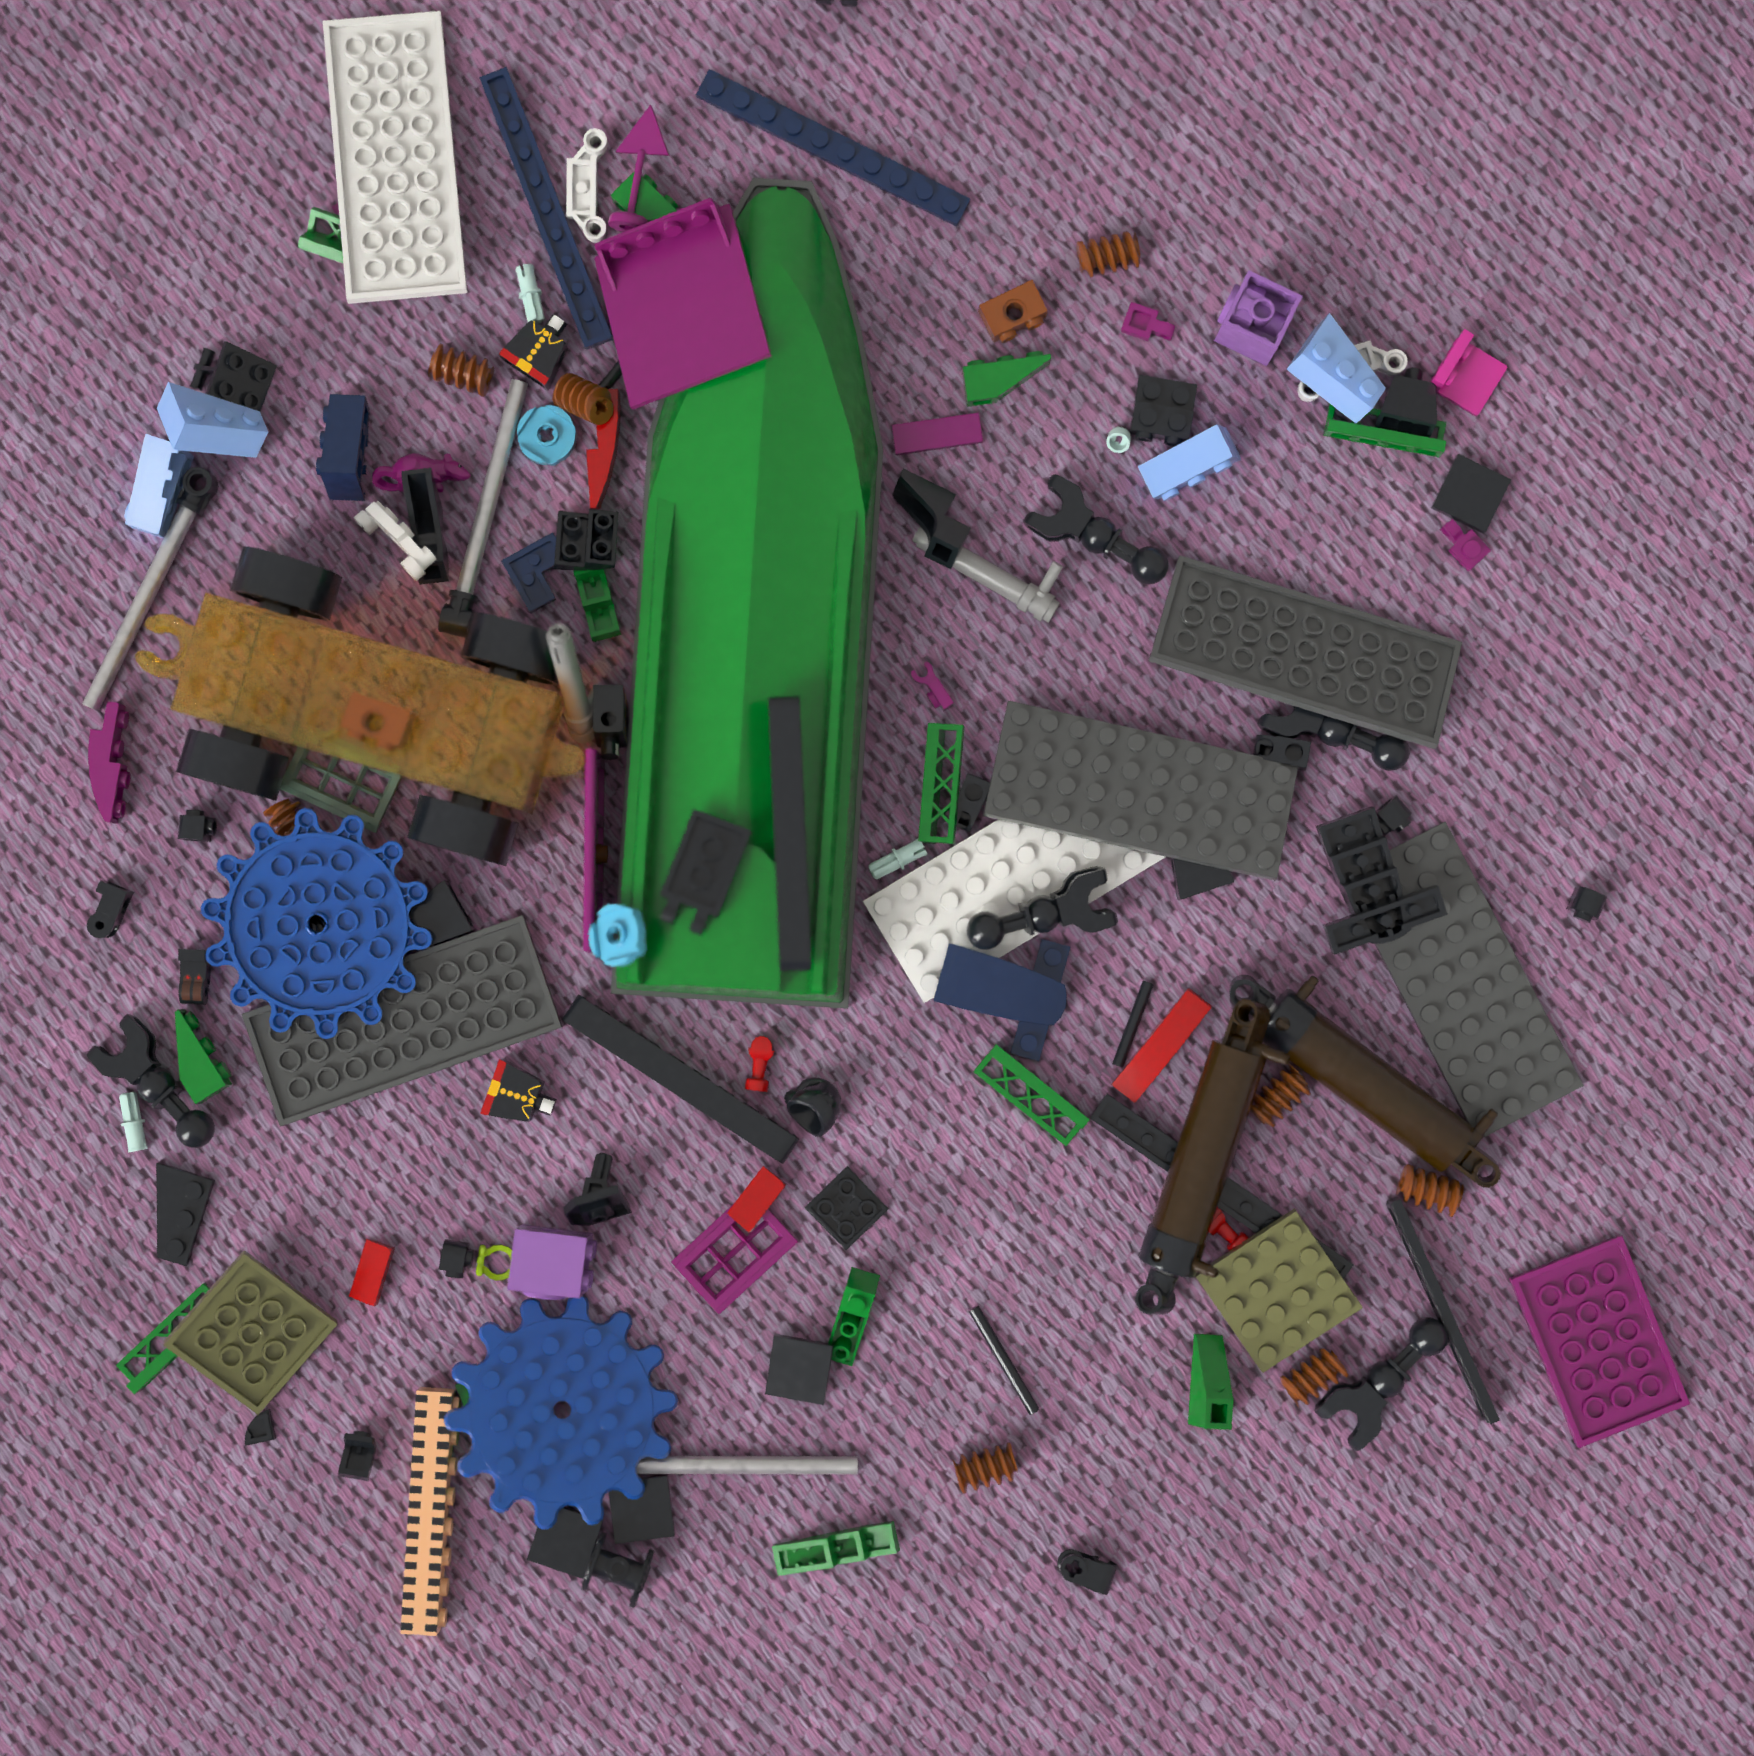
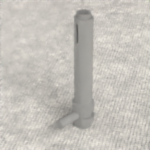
[912,527,1063,623]
[547,624,598,743]

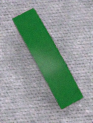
[573,569,622,642]
[772,1521,900,1576]

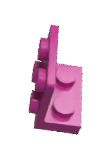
[1430,329,1507,416]

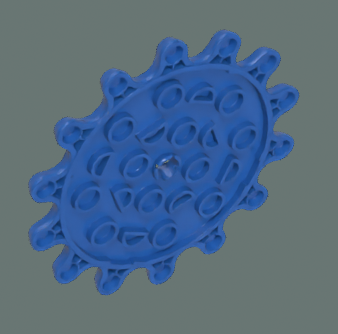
[201,808,432,1039]
[444,1295,678,1529]

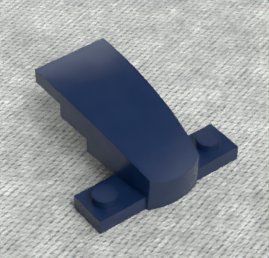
[933,939,1070,1061]

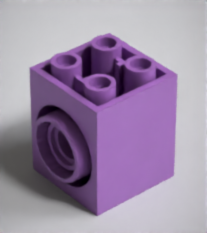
[1214,270,1303,366]
[507,1224,597,1300]

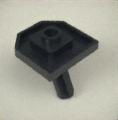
[563,1153,632,1226]

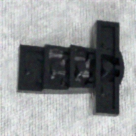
[1316,806,1448,955]

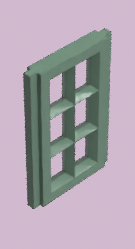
[280,724,406,833]

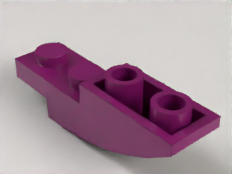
[88,701,131,824]

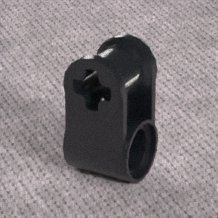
[1057,1549,1118,1595]

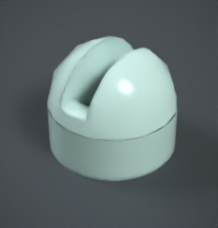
[1106,426,1131,453]

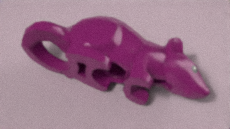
[372,453,471,493]

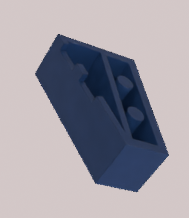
[316,394,370,501]

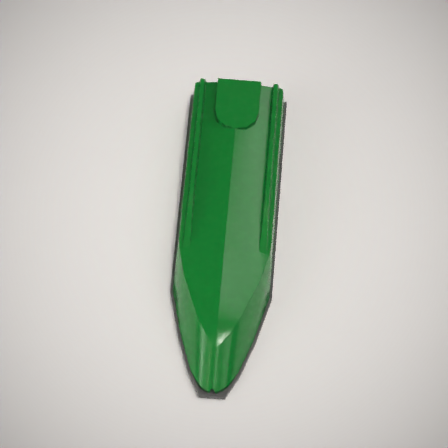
[611,178,883,1009]

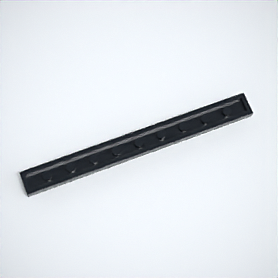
[1090,1093,1354,1279]

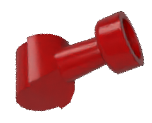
[744,1036,775,1092]
[1209,1207,1249,1251]

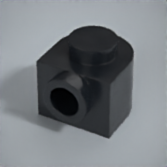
[1376,795,1412,836]
[178,810,217,842]
[1566,886,1607,923]
[438,1239,474,1279]

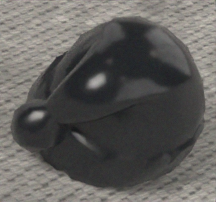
[784,1077,841,1137]

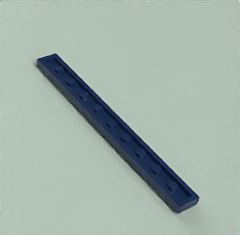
[479,67,613,350]
[696,69,970,227]

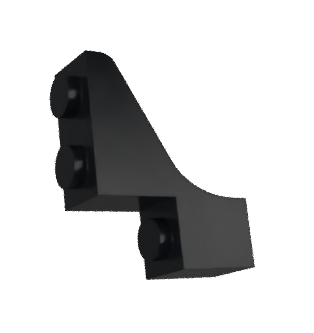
[402,468,449,585]
[892,468,971,569]

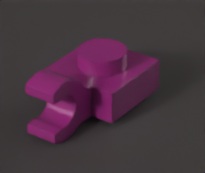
[1121,302,1175,341]
[1439,519,1491,571]
[911,661,954,712]

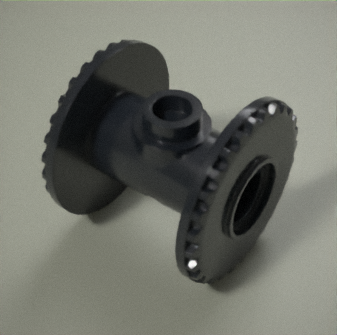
[581,1532,654,1607]

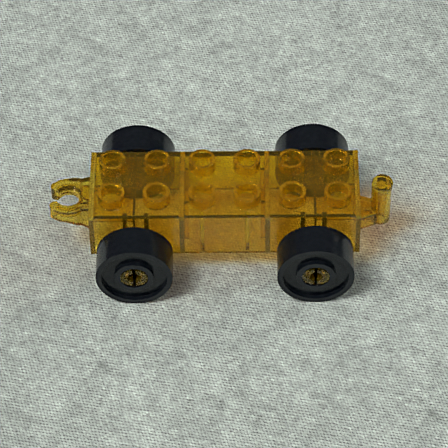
[135,546,585,866]

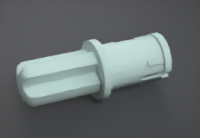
[515,264,545,324]
[868,838,927,879]
[119,1092,148,1152]

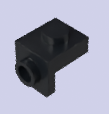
[338,1431,377,1481]

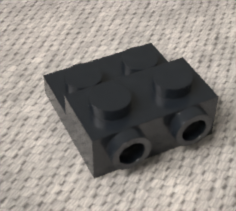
[1129,375,1197,447]

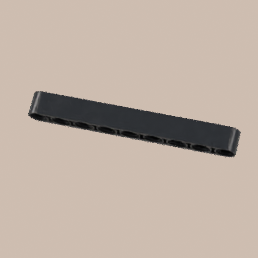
[768,696,812,972]
[562,994,799,1164]

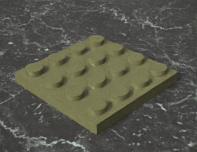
[1196,1208,1363,1373]
[164,1250,338,1415]

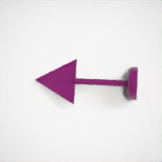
[608,104,669,232]

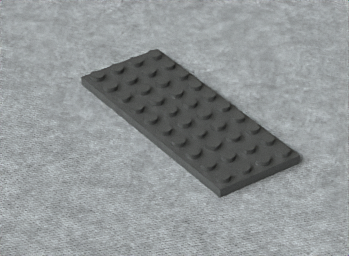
[1149,555,1462,749]
[983,700,1298,881]
[1374,821,1584,1138]
[241,915,563,1127]

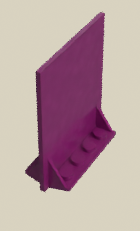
[594,198,771,410]

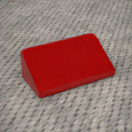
[727,1166,787,1233]
[349,1239,395,1307]

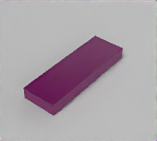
[891,412,983,456]

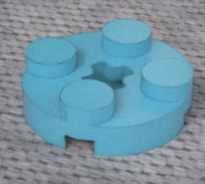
[517,405,577,465]
[589,904,646,966]

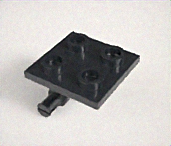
[190,341,277,411]

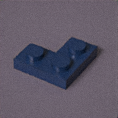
[501,532,557,613]

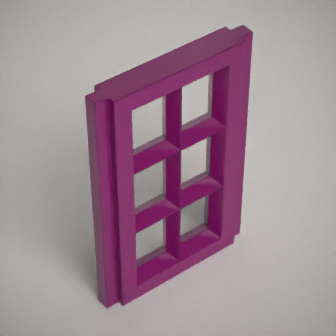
[671,1205,798,1314]

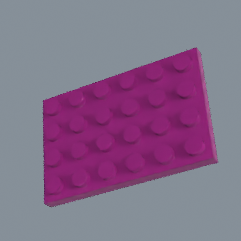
[1509,1235,1690,1448]

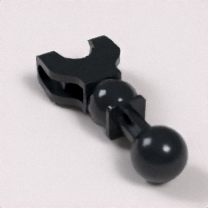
[1023,474,1169,584]
[1257,706,1410,771]
[966,866,1118,950]
[87,1014,215,1148]
[1315,1317,1448,1451]

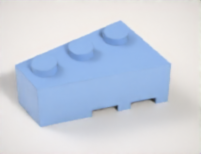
[1286,313,1386,423]
[157,382,268,458]
[1138,424,1241,501]
[125,434,194,538]

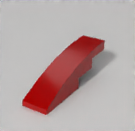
[586,388,620,510]
[1111,987,1212,1103]

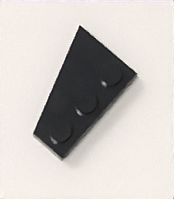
[156,1162,215,1266]

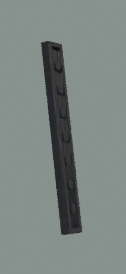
[1386,1197,1500,1425]

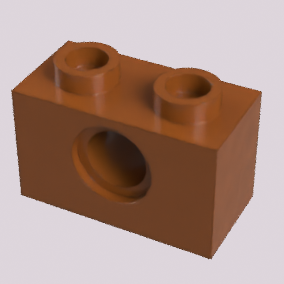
[978,280,1048,343]
[340,691,416,752]

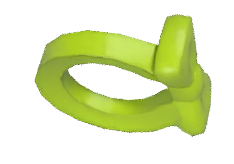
[475,1244,512,1281]

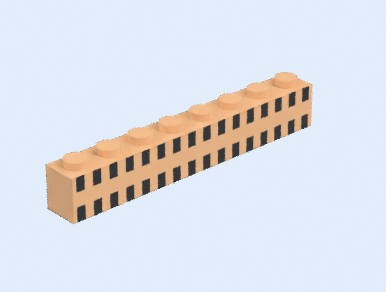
[400,1387,461,1636]

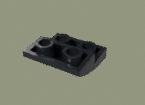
[554,509,619,571]

